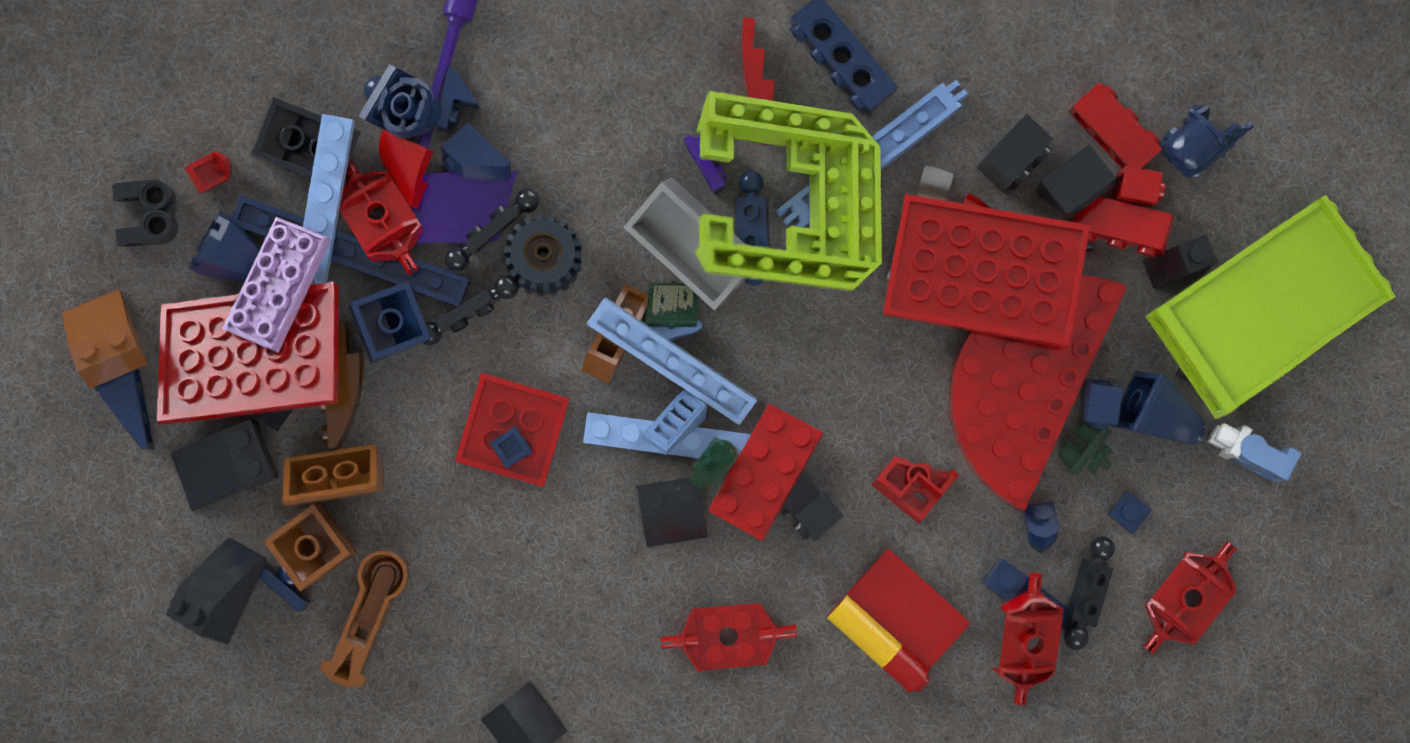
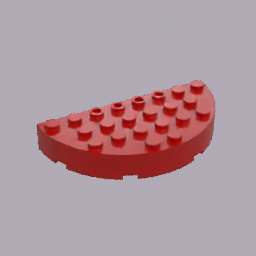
[949,275,1127,511]

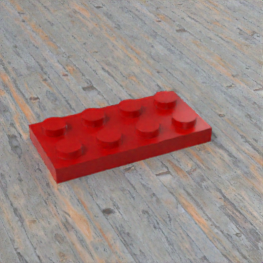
[708,404,824,542]

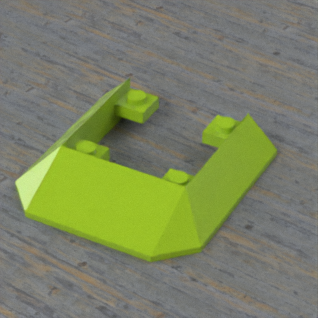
[695,91,882,291]

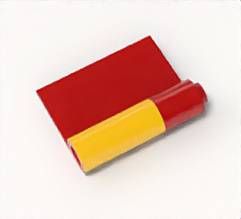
[826,548,971,693]

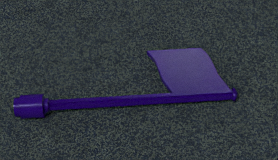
[403,0,517,245]

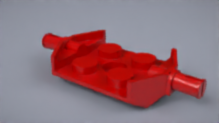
[339,160,424,275]
[1142,541,1237,655]
[993,572,1064,706]
[660,603,797,672]

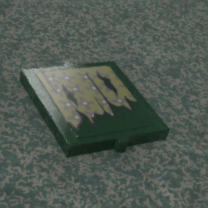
[646,281,699,329]

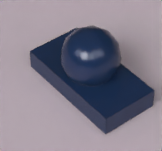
[359,63,415,130]
[259,563,311,611]

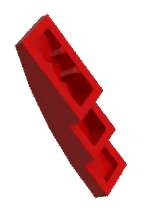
[742,17,774,146]

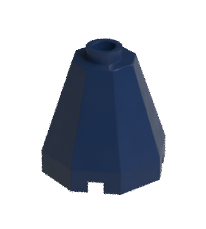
[189,211,261,282]

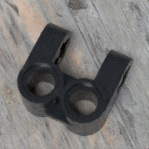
[112,179,178,247]

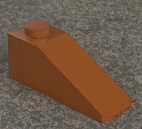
[582,284,653,384]

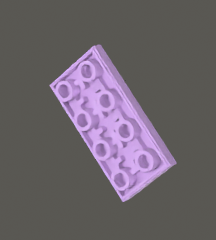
[223,217,331,352]

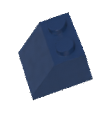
[348,281,431,364]

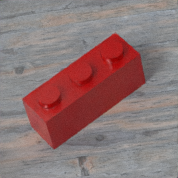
[1068,82,1162,169]
[1073,196,1174,258]

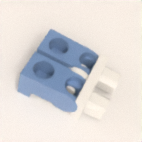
[1207,423,1302,483]

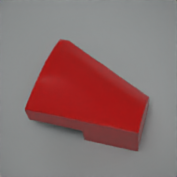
[379,129,434,209]
[872,456,959,524]

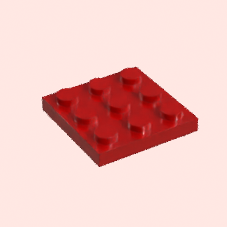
[455,373,570,487]

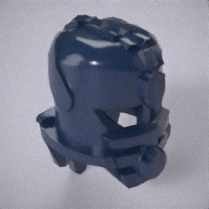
[1159,104,1254,178]

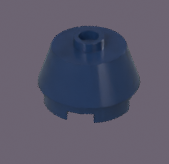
[378,77,440,138]

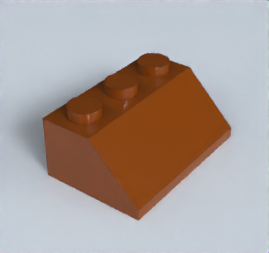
[282,444,384,506]

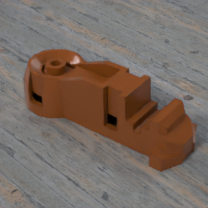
[320,550,410,687]

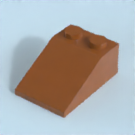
[62,289,149,389]

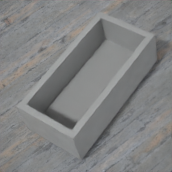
[623,177,746,311]

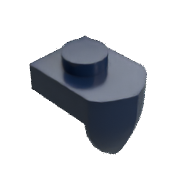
[1023,503,1059,553]

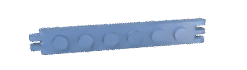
[776,80,969,228]

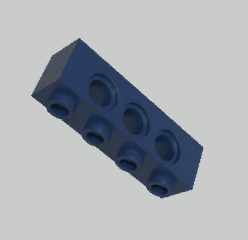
[790,0,898,115]

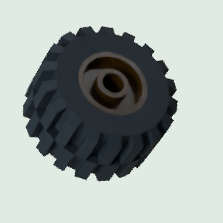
[504,214,582,297]

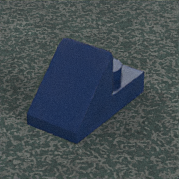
[436,67,480,133]

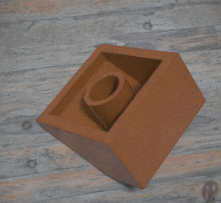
[264,503,358,591]

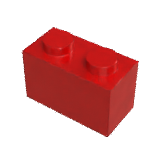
[1110,166,1166,208]

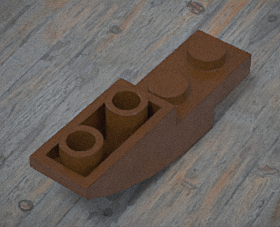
[320,323,364,450]

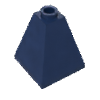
[1109,371,1205,445]

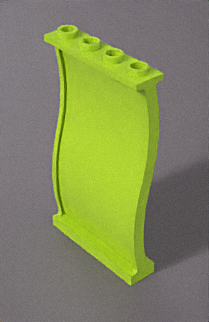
[1145,195,1396,419]

